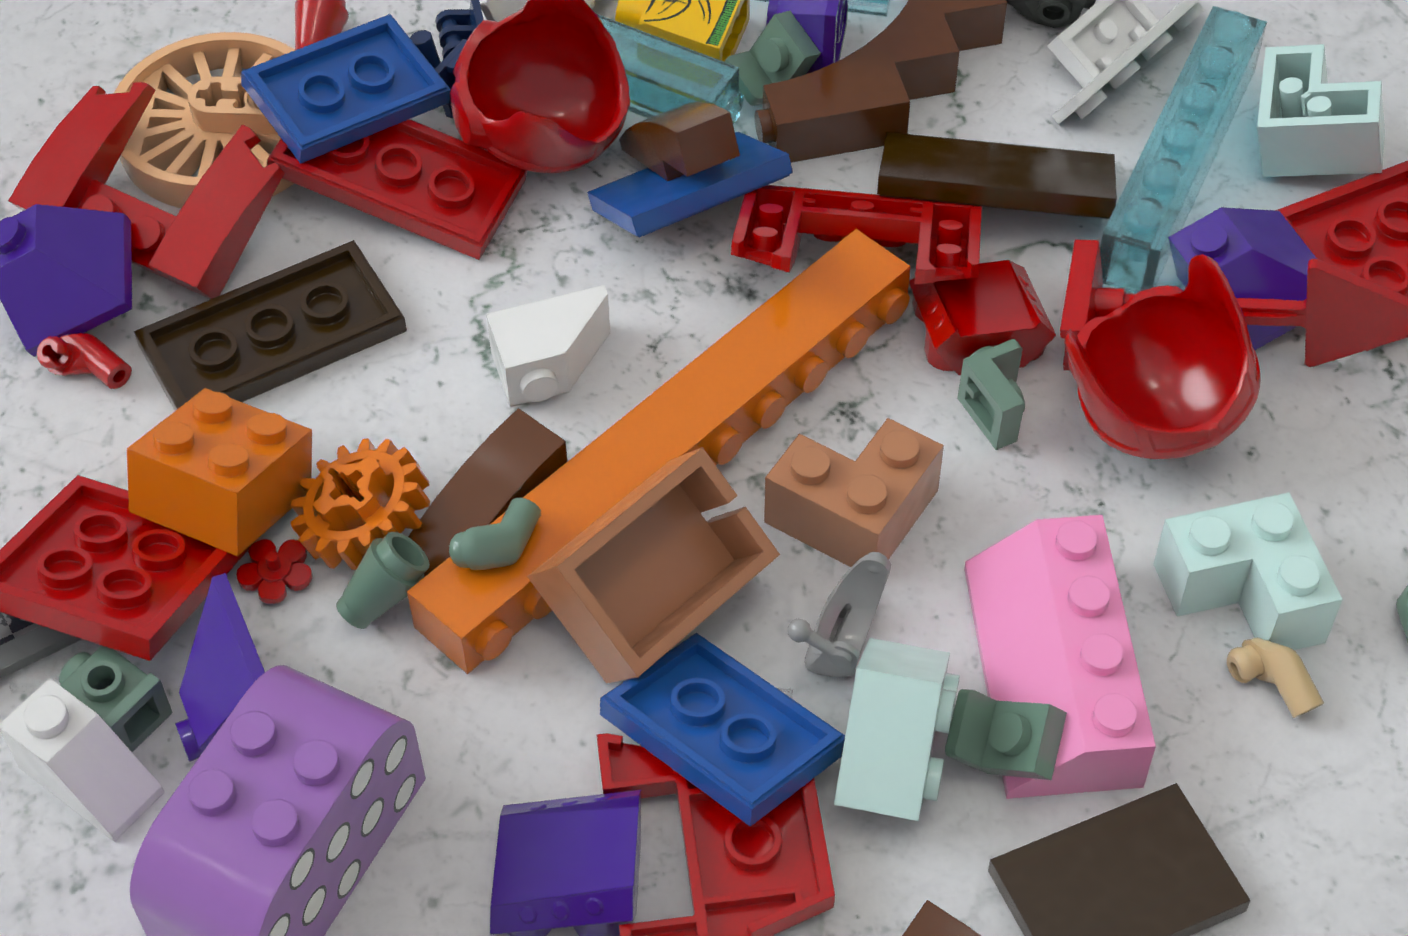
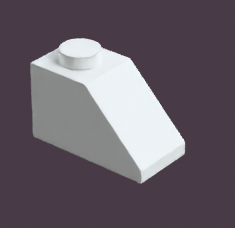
[486,285,610,407]
[0,678,164,842]

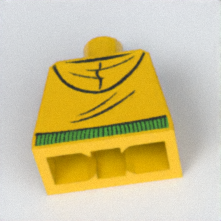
[615,0,750,89]

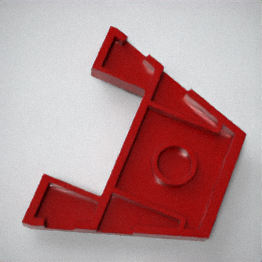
[596,733,835,936]

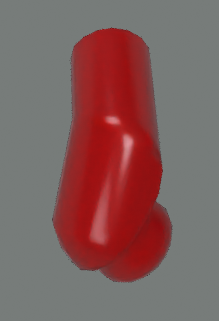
[36,333,132,389]

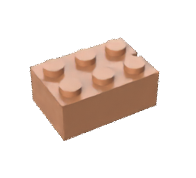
[527,447,780,684]

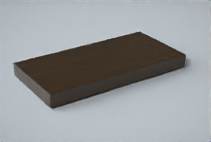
[877,132,1117,219]
[134,240,407,411]

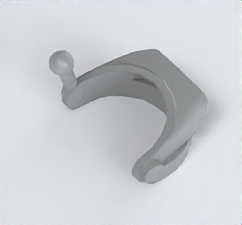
[787,552,891,677]

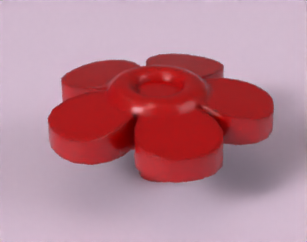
[236,539,313,604]

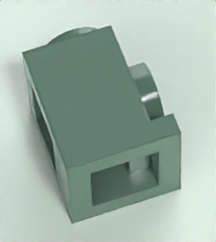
[59,646,173,752]

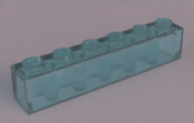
[1100,6,1267,294]

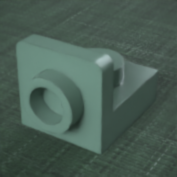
[723,11,821,106]
[957,339,1025,450]
[945,689,1067,780]

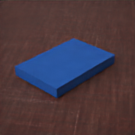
[241,14,451,164]
[587,131,793,238]
[600,633,845,827]

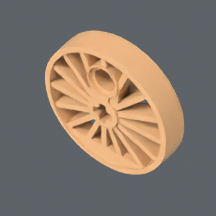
[114,32,295,208]

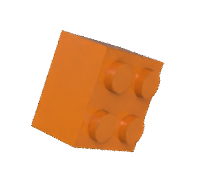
[127,388,312,556]

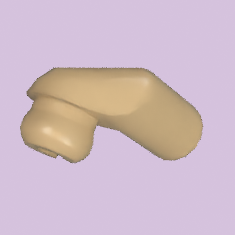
[1227,638,1324,718]

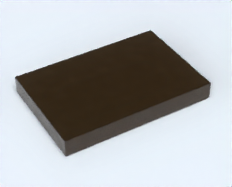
[988,783,1251,936]

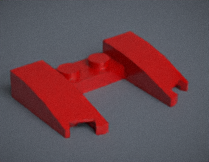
[8,82,285,299]
[731,185,982,284]

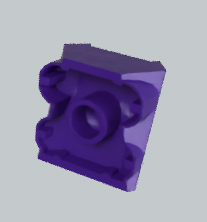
[490,790,641,936]

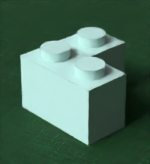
[1257,44,1385,177]
[1153,492,1343,650]
[834,638,960,821]

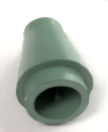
[336,532,430,629]

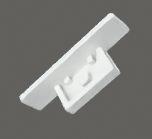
[1047,0,1205,124]

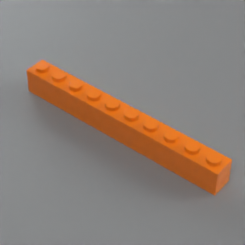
[407,229,910,674]

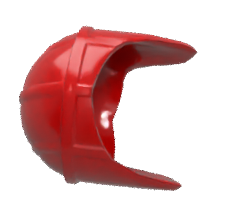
[450,0,630,173]
[1064,254,1261,459]

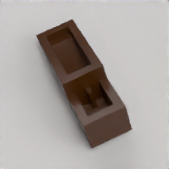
[619,102,740,181]
[408,408,568,576]

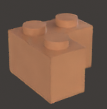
[764,418,944,567]

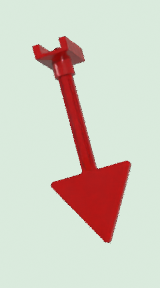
[1060,239,1408,370]

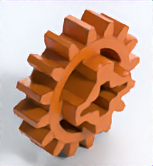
[290,438,430,570]

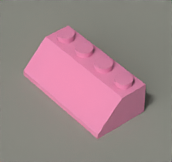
[964,515,1156,799]

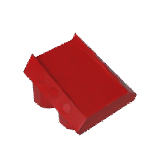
[909,260,1056,375]

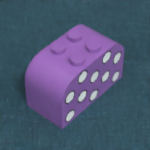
[130,665,426,936]

